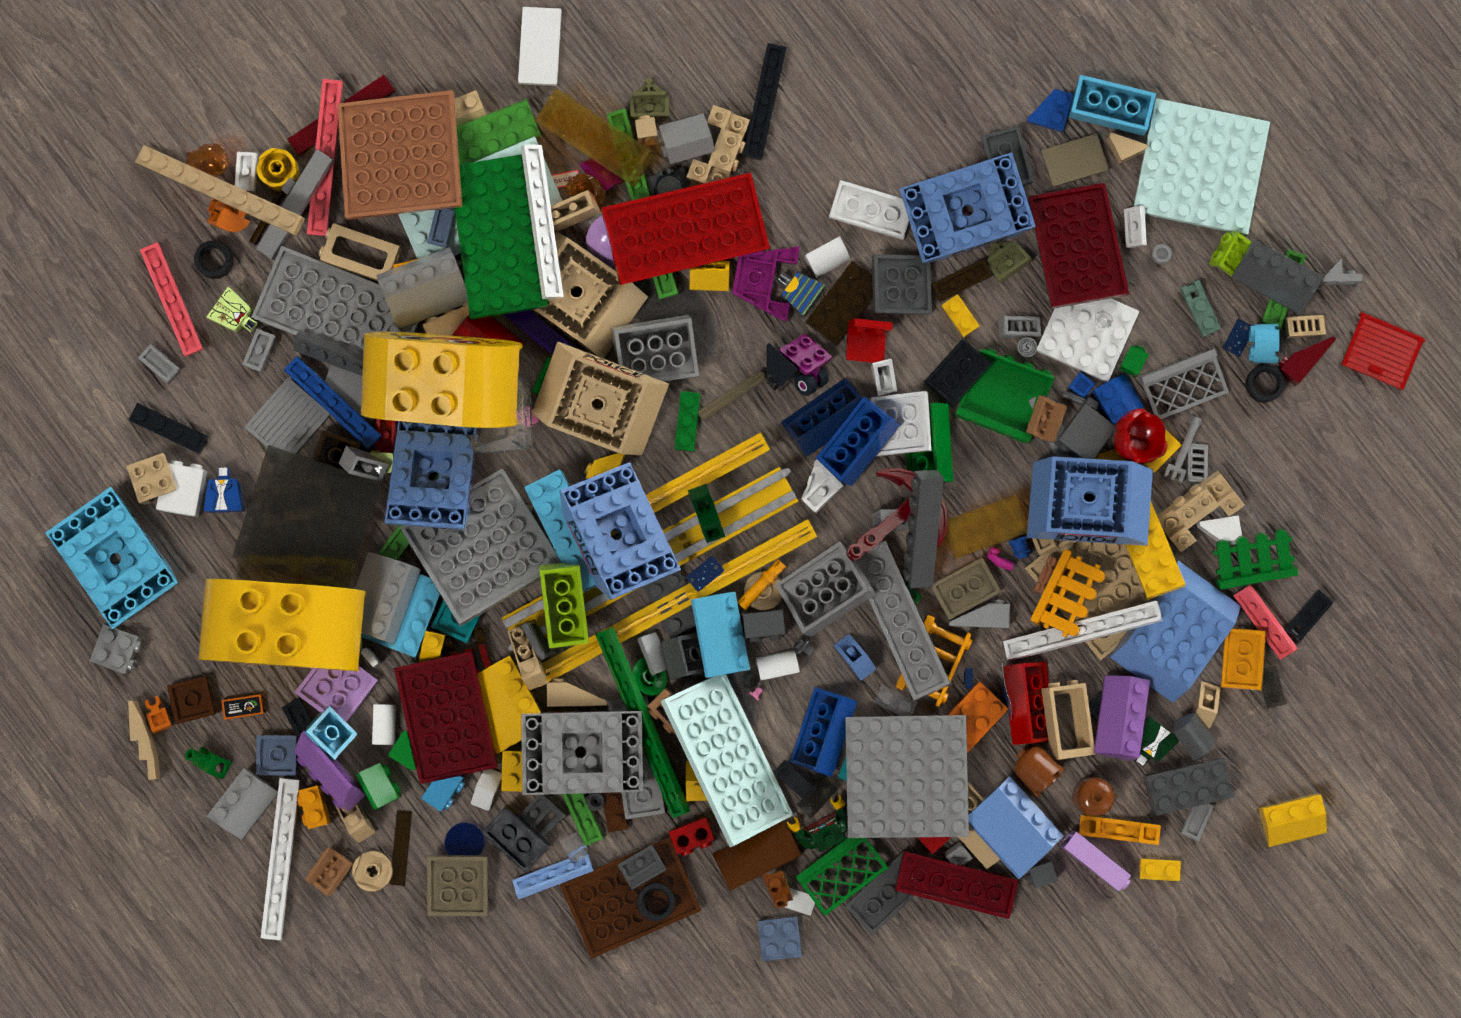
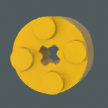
[257,148,300,192]

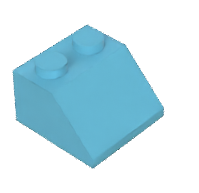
[305,706,357,761]

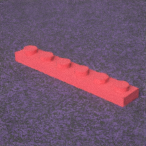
[140,242,204,357]

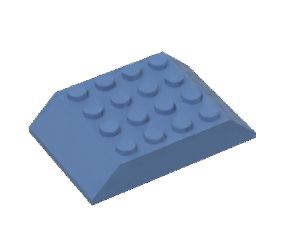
[1109,560,1241,703]

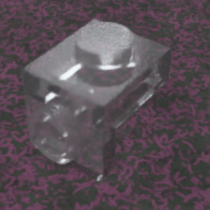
[559,832,589,863]

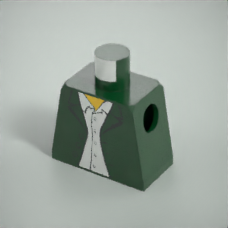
[1134,717,1179,767]

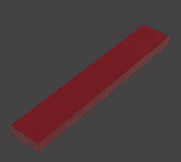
[287,75,396,156]

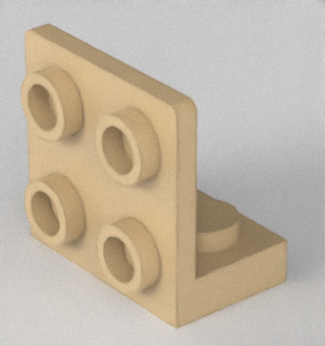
[126,453,177,505]

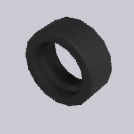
[194,240,233,279]
[1245,364,1285,403]
[637,882,675,921]

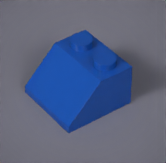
[1091,373,1144,425]

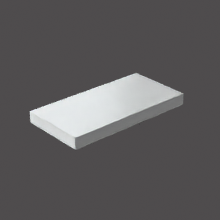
[518,7,562,86]
[829,180,909,240]

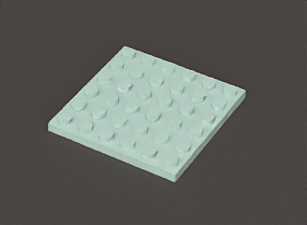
[1133,98,1270,236]

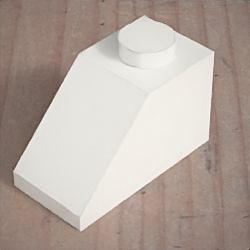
[1196,515,1242,546]

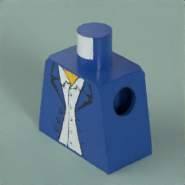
[204,468,245,513]

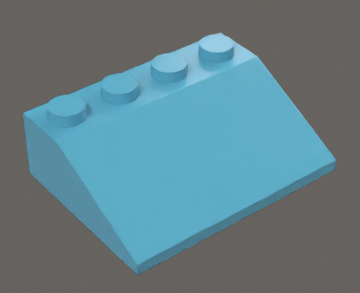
[361,574,440,657]

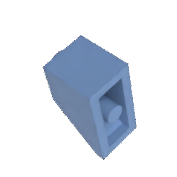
[833,634,876,681]

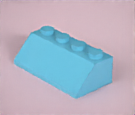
[691,592,750,678]

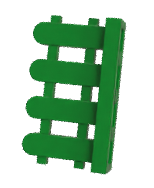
[1213,529,1298,590]

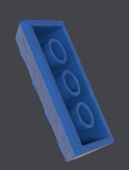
[816,397,900,486]
[789,687,858,777]

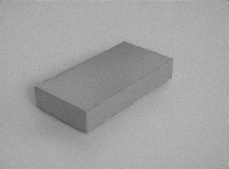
[138,344,181,384]
[637,632,668,676]
[1180,803,1214,842]

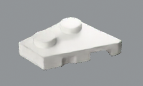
[801,460,844,514]

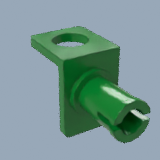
[185,747,232,779]

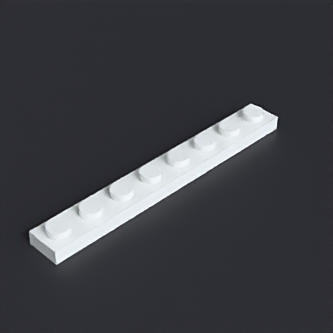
[521,145,563,299]
[1003,601,1163,661]
[260,778,301,940]

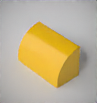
[690,261,730,291]

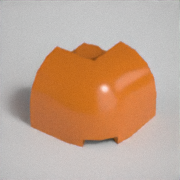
[206,198,251,232]

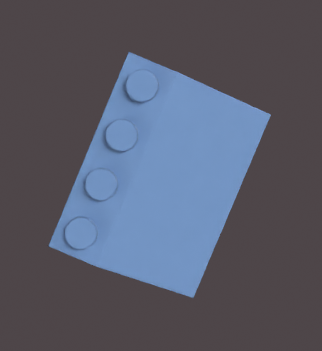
[969,776,1064,879]

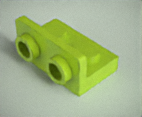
[1209,231,1251,277]

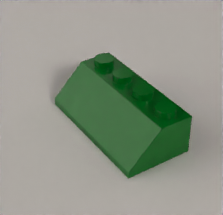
[906,403,953,483]

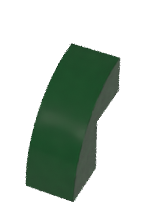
[688,484,726,543]

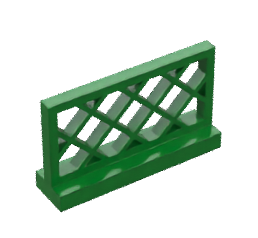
[796,838,888,916]

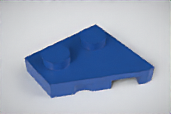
[1027,89,1073,132]

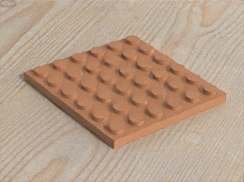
[337,90,462,220]

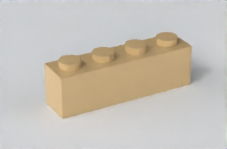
[551,190,601,232]

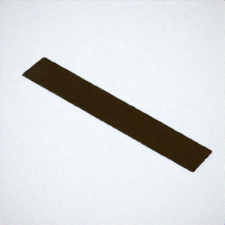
[390,810,412,886]

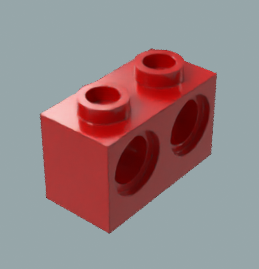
[669,817,715,856]

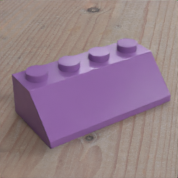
[1094,676,1150,761]
[294,731,366,811]

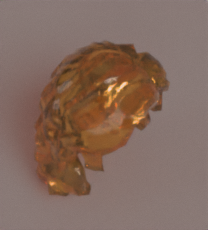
[186,143,230,177]
[565,174,606,212]

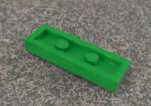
[674,391,700,452]

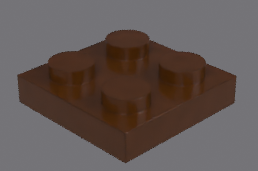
[167,676,216,724]

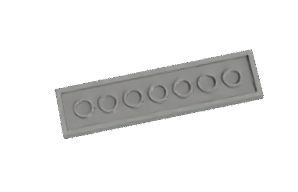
[855,541,951,701]

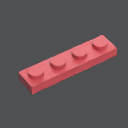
[1233,584,1298,660]

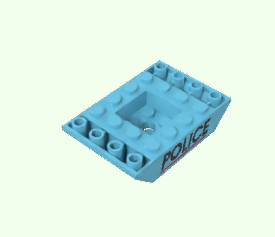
[45,487,178,629]

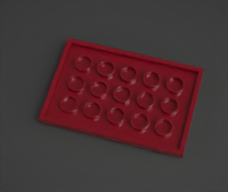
[1028,183,1129,309]
[394,651,498,784]

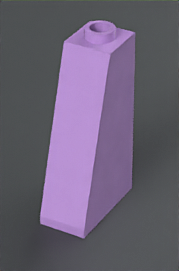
[1059,830,1131,891]

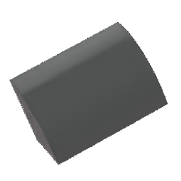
[1173,712,1216,761]

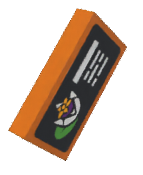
[221,694,264,720]

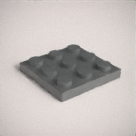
[872,254,932,315]

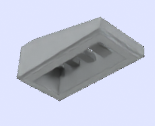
[998,316,1041,338]
[1185,444,1208,484]

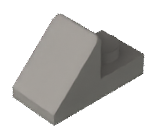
[1320,259,1362,285]

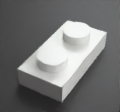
[235,152,258,193]
[1124,206,1147,248]

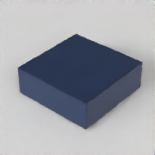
[963,668,973,689]

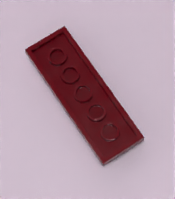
[894,851,1019,919]

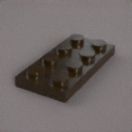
[805,261,873,346]

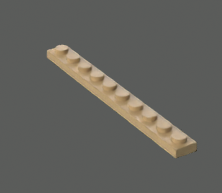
[135,145,305,236]

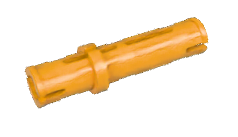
[737,559,787,610]

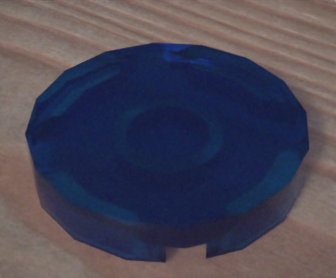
[445,822,485,855]

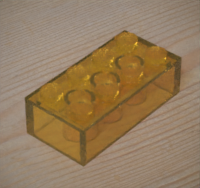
[945,495,1028,560]

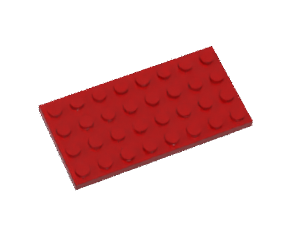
[600,172,770,285]

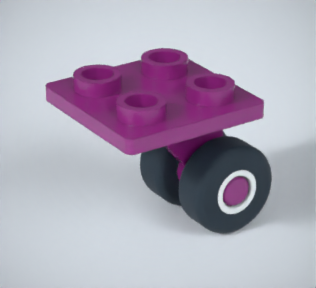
[779,334,832,396]

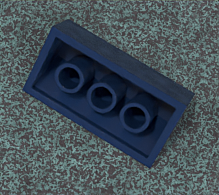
[781,378,862,457]

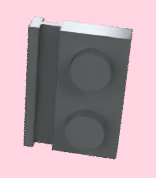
[618,844,667,890]

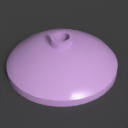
[586,215,616,270]

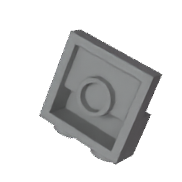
[90,624,143,674]

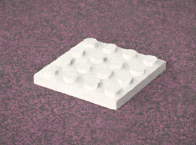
[1036,299,1139,383]

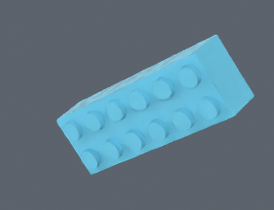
[524,469,596,593]

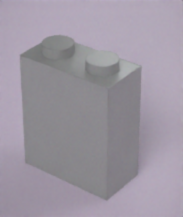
[657,113,715,164]

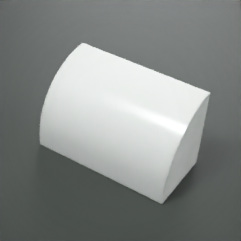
[805,236,850,279]
[756,650,800,681]
[372,704,397,745]

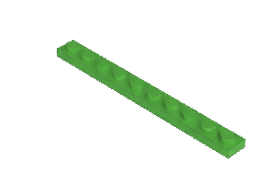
[607,108,679,300]

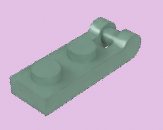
[1180,280,1221,338]

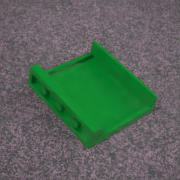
[955,348,1055,445]

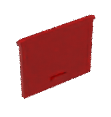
[1341,312,1426,390]

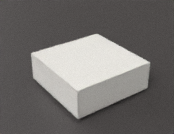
[360,648,381,668]

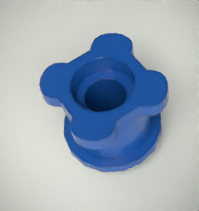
[1008,536,1032,560]

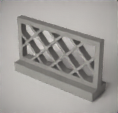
[1138,348,1229,419]

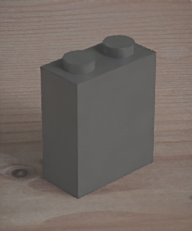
[1054,403,1115,459]

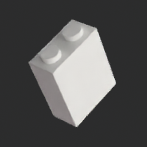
[156,460,208,518]

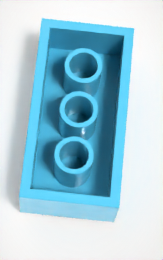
[1068,75,1156,136]

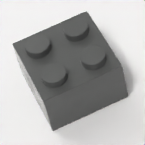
[743,610,785,643]

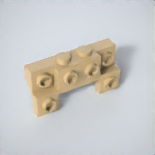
[687,105,750,184]
[1157,470,1245,552]

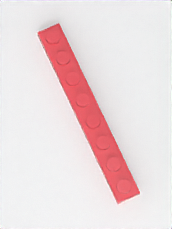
[307,79,343,237]

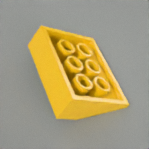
[478,656,542,754]

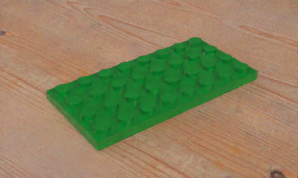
[455,154,549,320]

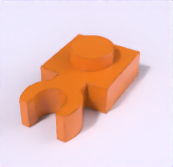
[145,696,173,734]

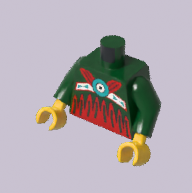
[787,795,848,852]

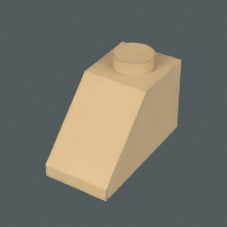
[635,115,658,147]
[1192,681,1221,730]

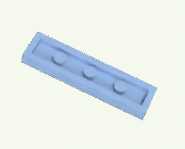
[512,852,593,899]

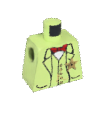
[207,287,258,333]

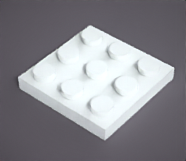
[871,391,932,456]

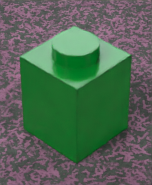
[1118,345,1149,378]

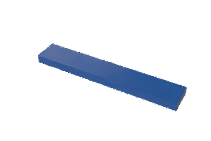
[284,356,382,450]

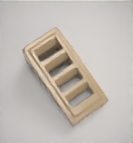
[1284,315,1326,339]

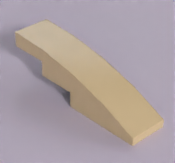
[128,701,161,780]

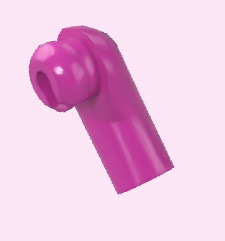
[987,547,1014,571]

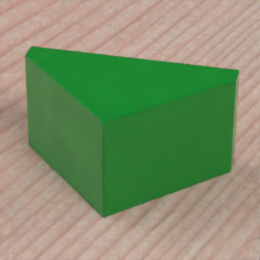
[388,731,416,770]

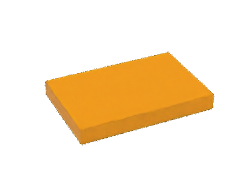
[1221,629,1266,691]

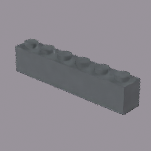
[902,470,944,588]

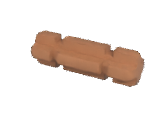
[1034,556,1058,594]

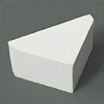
[871,359,897,396]
[471,769,502,811]

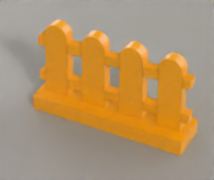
[1030,549,1106,638]

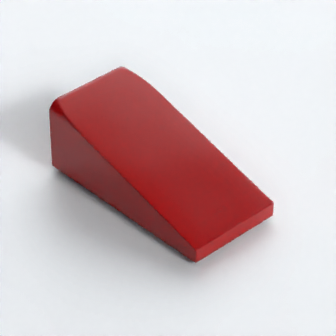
[375,419,398,455]

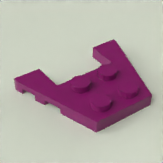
[732,246,800,322]

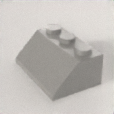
[207,768,278,840]

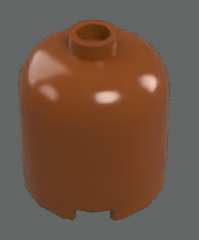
[1014,746,1065,797]
[1072,776,1115,816]

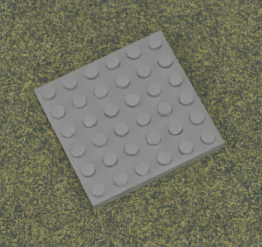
[400,468,561,626]
[846,715,969,838]

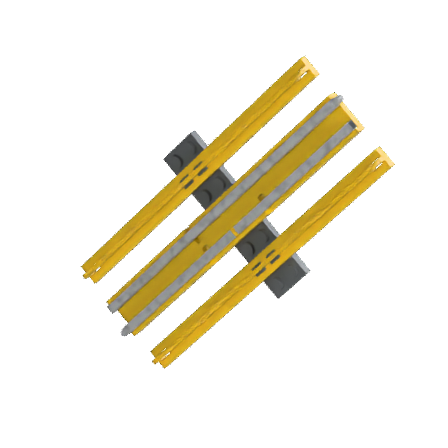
[502,433,817,687]

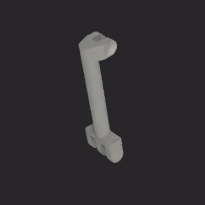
[1163,415,1202,483]

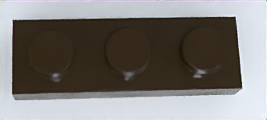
[931,258,992,303]

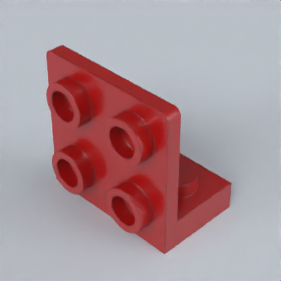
[846,318,893,363]

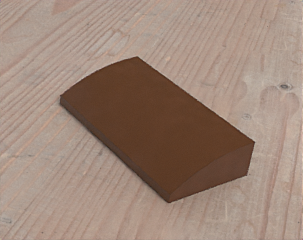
[713,820,802,891]

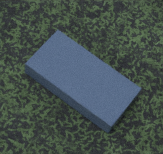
[427,208,455,248]

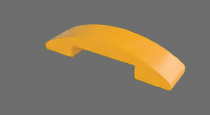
[1079,815,1161,845]

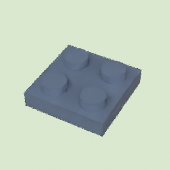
[256,735,298,775]
[758,916,802,961]

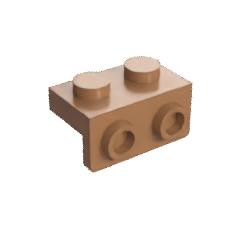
[1026,395,1067,443]
[305,847,353,897]

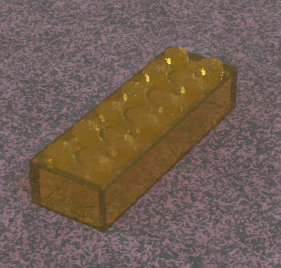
[535,88,656,187]

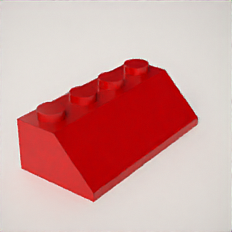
[1003,661,1049,745]

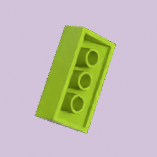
[538,563,589,648]

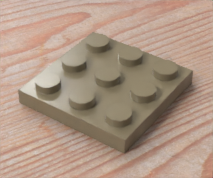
[427,855,488,916]

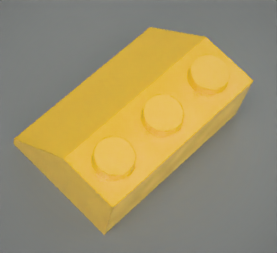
[1258,794,1327,847]

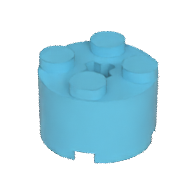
[1249,324,1279,363]

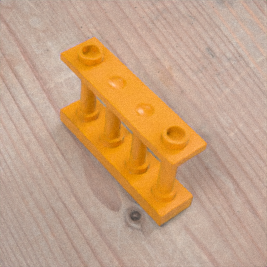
[895,615,973,707]

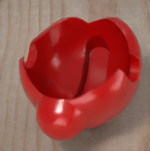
[1114,408,1168,464]

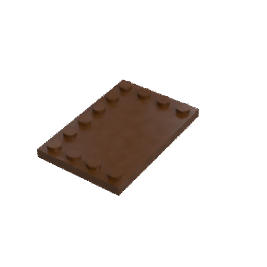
[560,837,701,959]

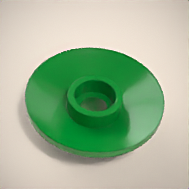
[632,658,667,696]

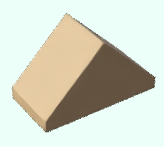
[1107,132,1148,164]

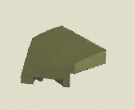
[630,77,669,120]
[987,241,1032,284]

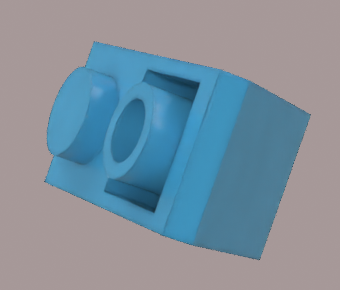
[421,776,465,812]

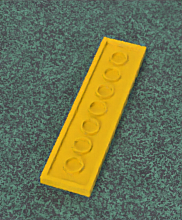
[1094,449,1186,600]

